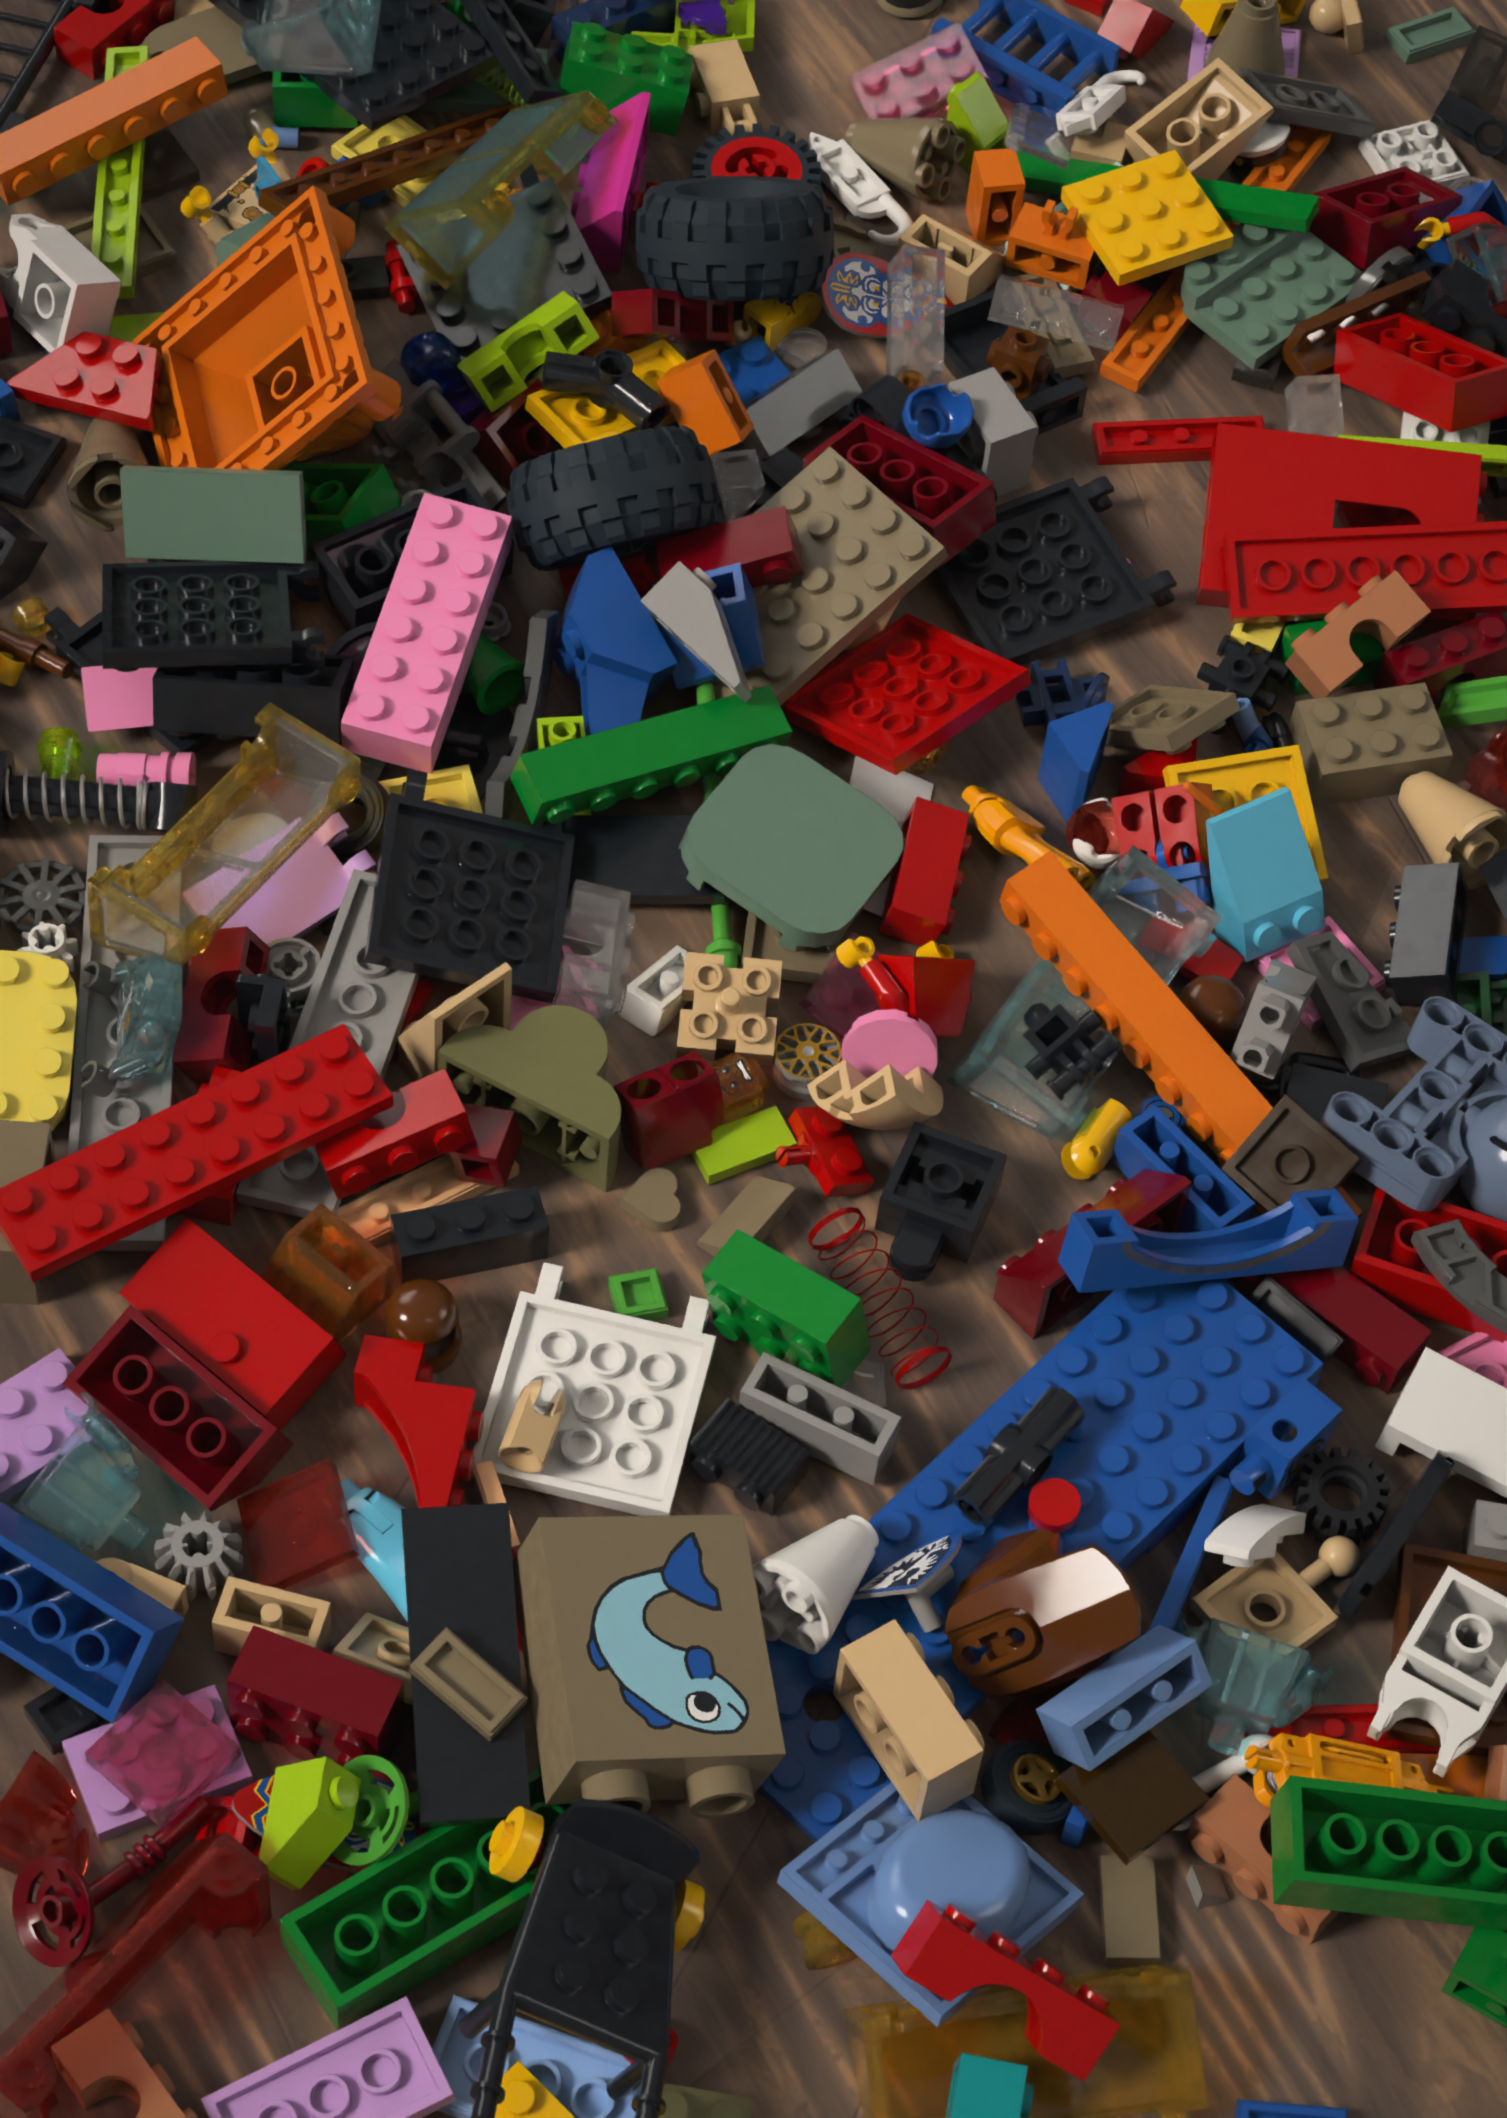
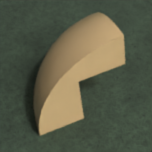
[807,1059,944,1130]

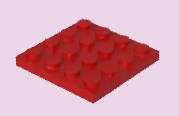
[781,614,1031,775]

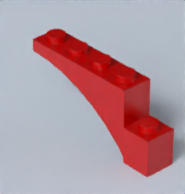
[354,1334,484,1508]

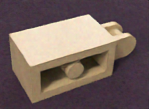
[689,39,760,136]

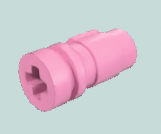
[96,751,197,786]

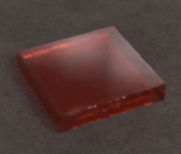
[236,1459,360,1590]

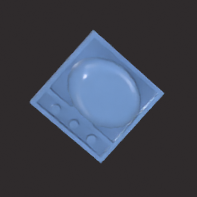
[777,1782,1084,2028]

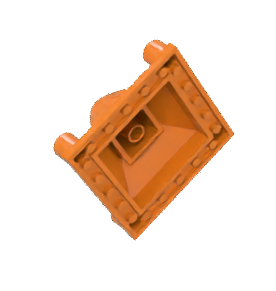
[131,185,401,470]

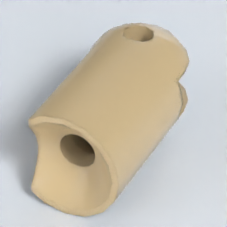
[498,1379,566,1474]

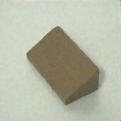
[697,1175,797,1257]

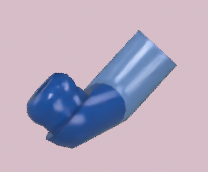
[1231,698,1274,753]

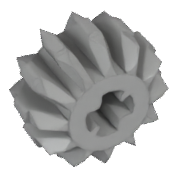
[154,1509,243,1602]

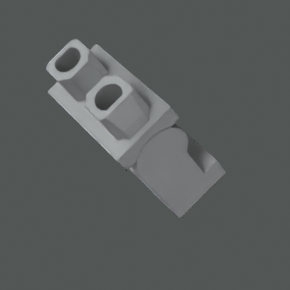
[1230,959,1317,1080]

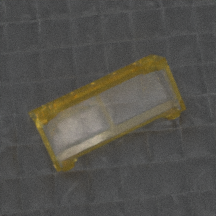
[87,702,362,968]

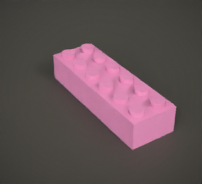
[341,493,512,774]

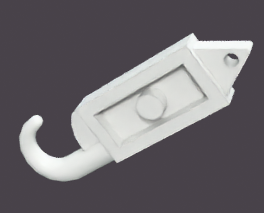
[1056,70,1147,136]
[809,132,913,246]

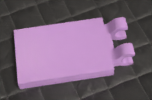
[183,812,376,944]

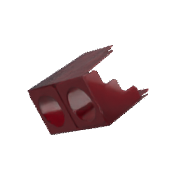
[613,1051,725,1169]

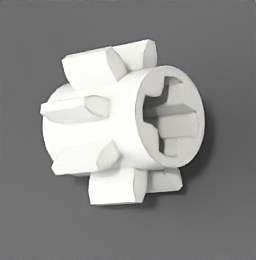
[17,921,79,972]

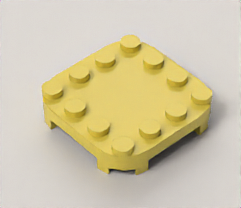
[0,950,77,1132]

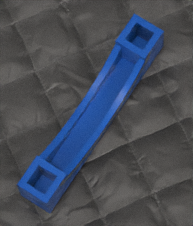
[1058,1188,1359,1293]

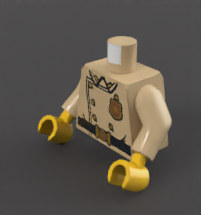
[181,128,293,244]

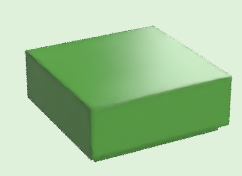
[608,1267,669,1321]

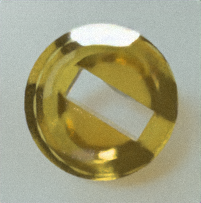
[10,597,49,638]

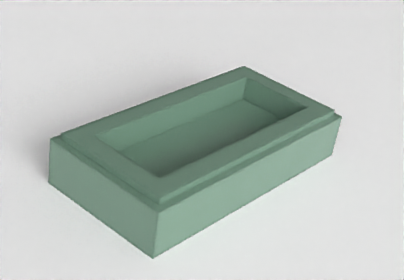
[1385,6,1476,65]

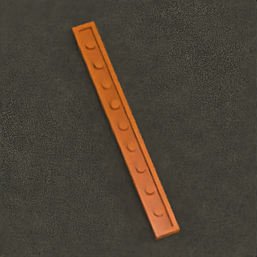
[1099,124,1332,393]

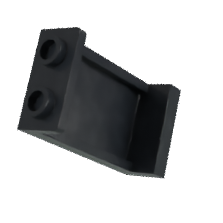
[928,287,1088,435]

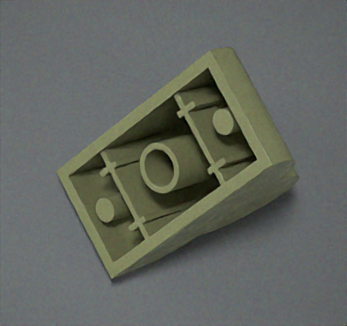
[438,1005,621,1192]

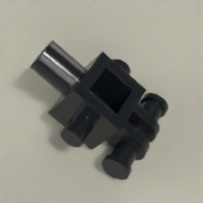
[1197,634,1291,735]
[1023,1003,1121,1101]

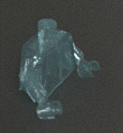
[0,1392,150,1552]
[1176,1614,1335,1756]

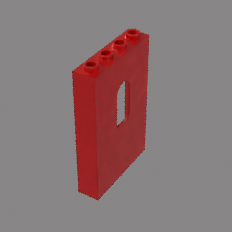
[1196,423,1488,633]

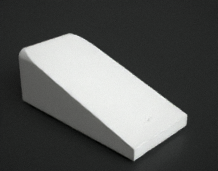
[617,945,689,1037]

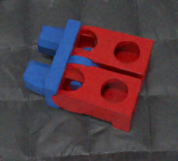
[1111,782,1214,915]

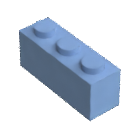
[1036,1625,1213,1771]

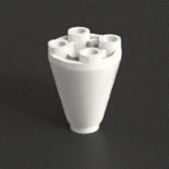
[753,1515,879,1655]

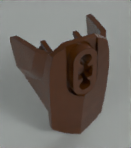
[944,1528,1142,1698]

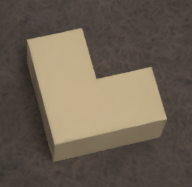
[1070,121,1130,165]

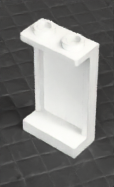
[1374,1347,1507,1498]

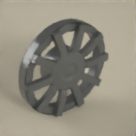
[0,858,86,935]

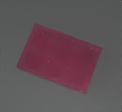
[849,22,992,118]

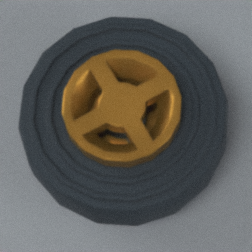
[980,1739,1073,1836]

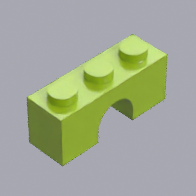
[456,291,600,413]

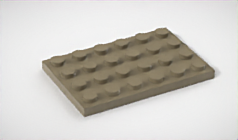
[650,447,949,706]

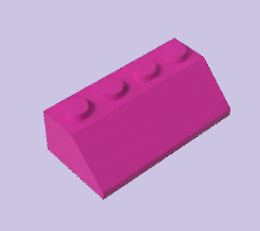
[571,92,651,273]

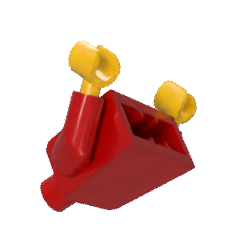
[836,936,975,1036]

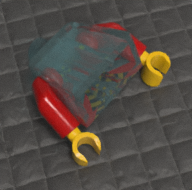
[1414,211,1507,319]

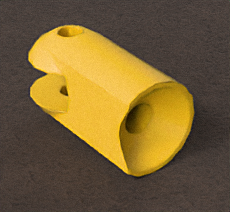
[1061,1098,1133,1180]

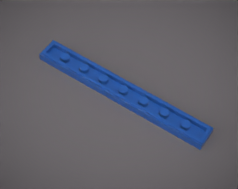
[1060,1474,1234,1850]

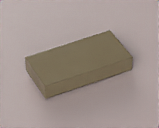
[409,1627,528,1742]
[1098,1855,1161,1965]

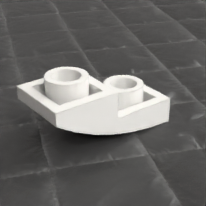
[1204,1504,1306,1567]

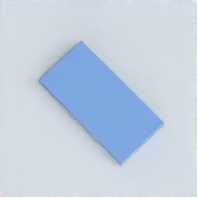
[432,1995,638,2118]

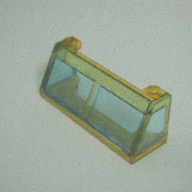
[384,90,618,290]

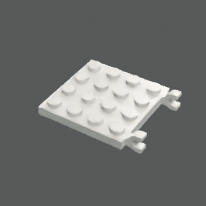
[472,1262,716,1516]

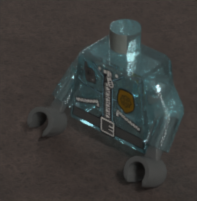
[81,955,182,1097]

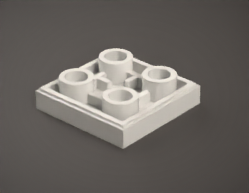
[1358,120,1470,189]

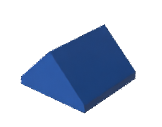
[1038,702,1115,829]

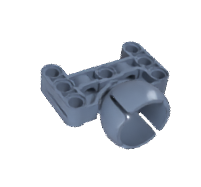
[1320,996,1507,1222]

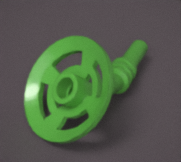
[332,1755,419,1867]

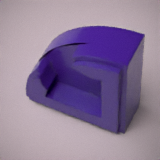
[678,0,727,35]

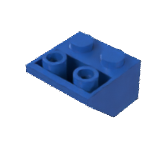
[652,562,766,689]

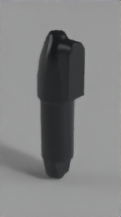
[1262,712,1294,748]

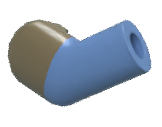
[243,108,299,149]

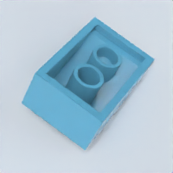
[1205,787,1325,963]

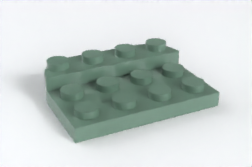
[1180,223,1363,371]

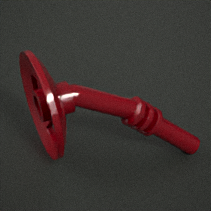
[12,1795,213,1967]

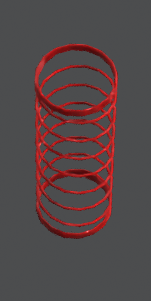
[808,1207,952,1390]

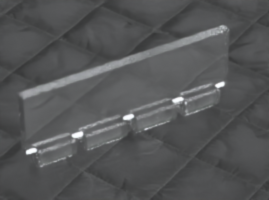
[1005,103,1073,169]

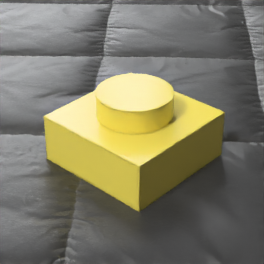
[1230,621,1286,654]

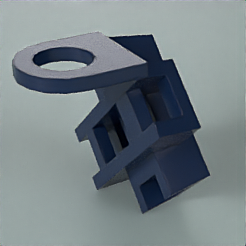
[1016,657,1110,732]

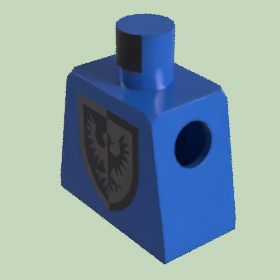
[1229,1377,1343,1499]

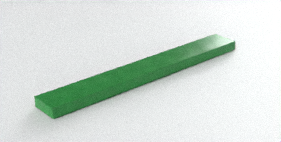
[1002,148,1320,233]

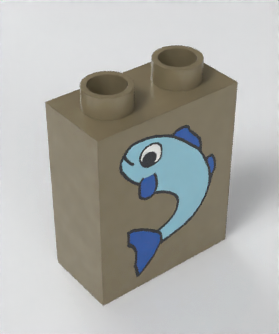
[513,1514,786,1819]

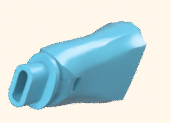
[320,1478,408,1622]

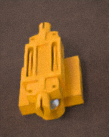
[1244,1733,1454,1809]

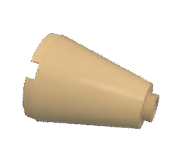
[1398,771,1507,890]

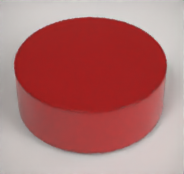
[1027,1478,1081,1533]

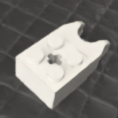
[0,213,121,353]
[1367,1566,1507,1778]

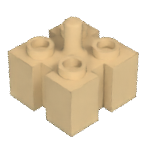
[676,952,782,1066]

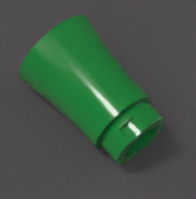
[463,631,525,715]

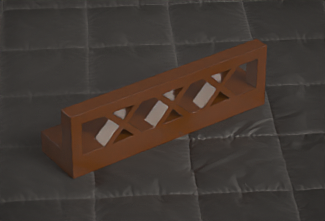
[1279,270,1433,386]

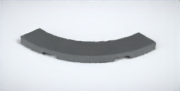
[485,610,558,820]
[1410,1219,1507,1334]

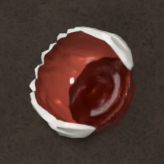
[1066,797,1121,870]

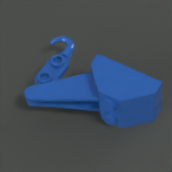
[553,546,678,811]

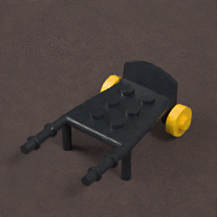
[458,1798,705,2118]

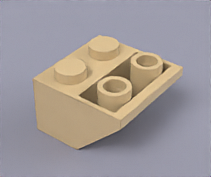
[895,214,1008,305]

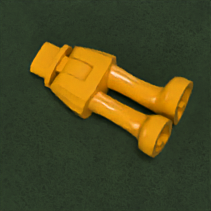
[962,785,1096,897]

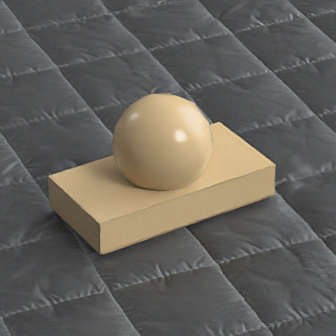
[1309,0,1364,54]

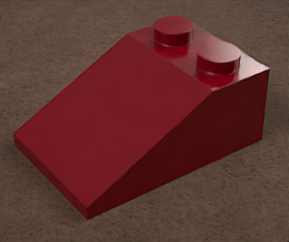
[1309,166,1463,271]

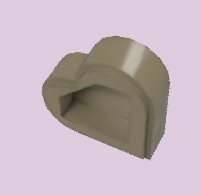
[620,1167,681,1232]

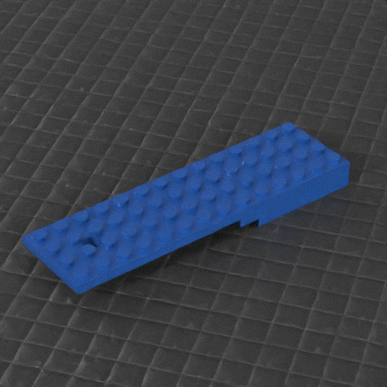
[758,1279,1324,1843]

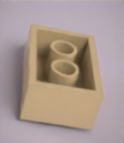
[833,1619,985,1822]

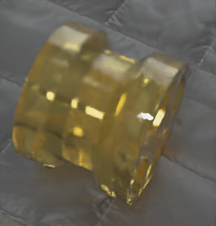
[792,1911,855,1970]

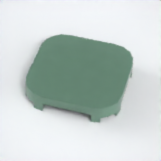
[678,744,904,952]

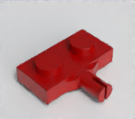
[776,1106,874,1198]

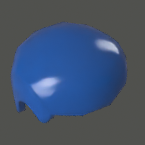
[902,383,975,449]

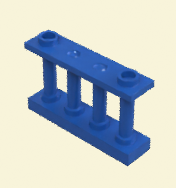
[928,0,1121,127]

